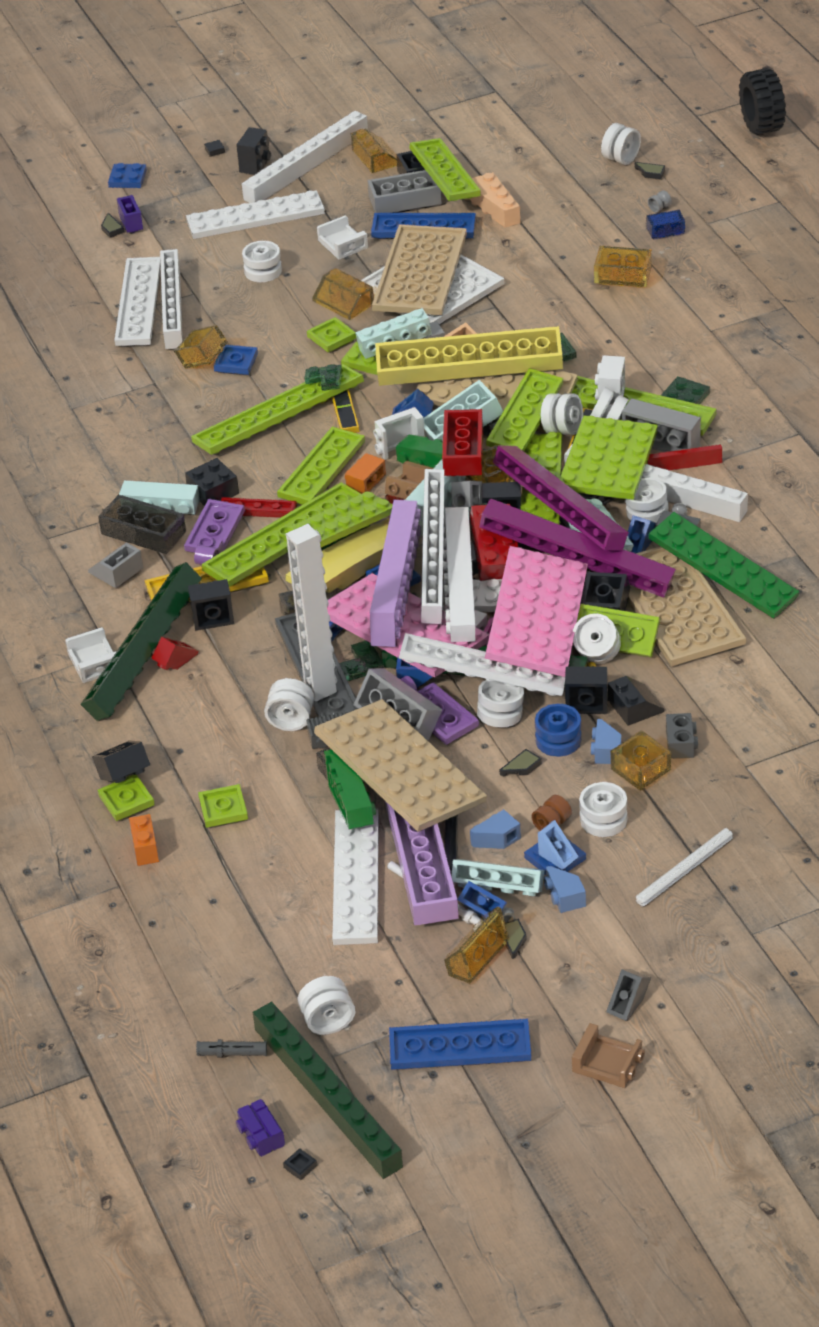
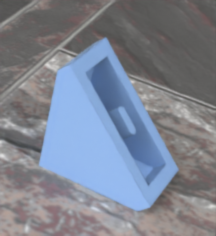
[538,820,579,869]

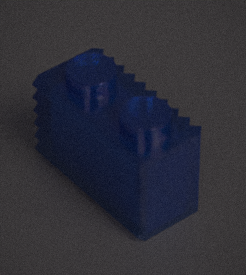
[646,209,685,240]

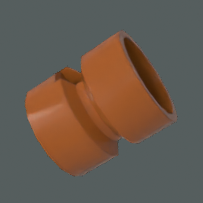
[531,794,572,831]

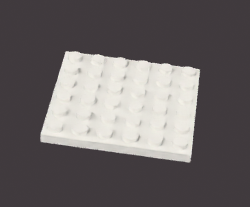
[356,255,505,324]

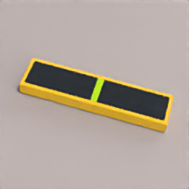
[331,389,359,433]

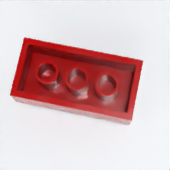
[442,409,483,476]
[470,504,518,581]

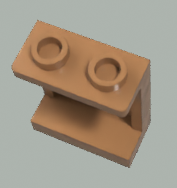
[385,461,434,499]
[572,1023,645,1088]

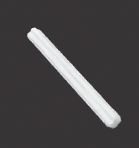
[636,828,733,906]

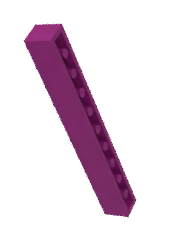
[493,445,629,550]
[479,499,676,598]

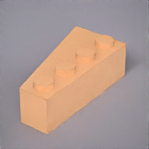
[465,172,521,228]

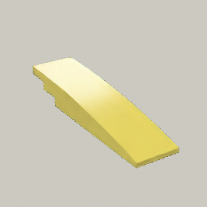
[286,518,390,593]

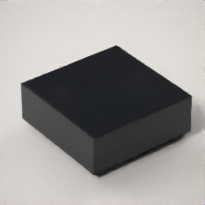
[204,140,225,157]
[283,1148,318,1180]

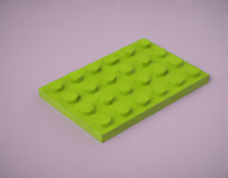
[560,415,658,500]

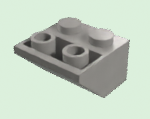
[88,543,143,588]

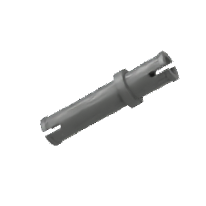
[196,1039,267,1058]

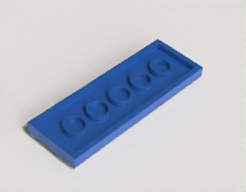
[371,213,476,239]
[389,1019,531,1070]

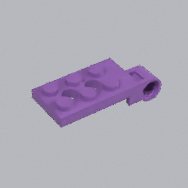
[184,499,245,565]
[400,676,479,745]

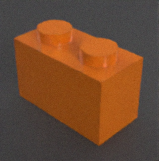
[345,453,386,494]
[129,814,159,866]

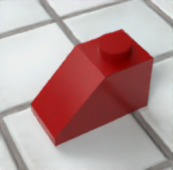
[152,637,199,670]

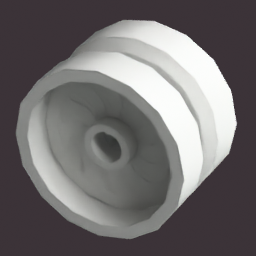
[601,123,641,165]
[242,241,282,282]
[590,387,628,420]
[541,393,583,435]
[625,478,669,523]
[573,613,621,664]
[264,678,314,731]
[477,680,524,727]
[579,782,627,837]
[298,976,356,1035]

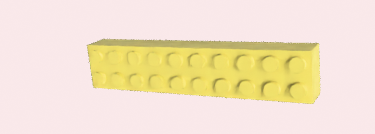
[375,326,563,386]

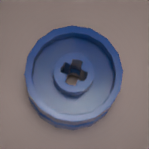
[535,703,582,757]

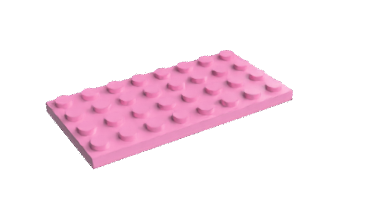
[484,546,588,677]
[327,573,490,678]

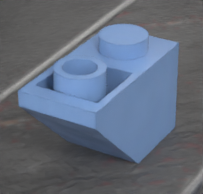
[591,719,621,764]
[470,809,521,849]
[543,866,586,913]

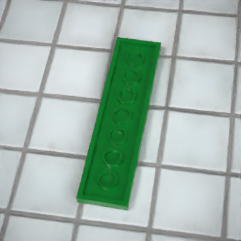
[649,512,799,619]

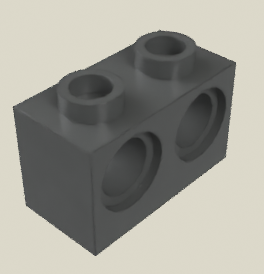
[666,713,698,759]

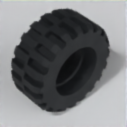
[739,68,786,135]

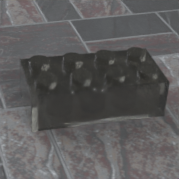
[98,494,186,555]

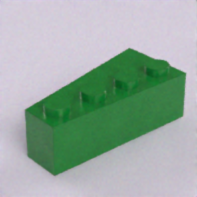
[396,434,468,479]
[324,749,376,829]

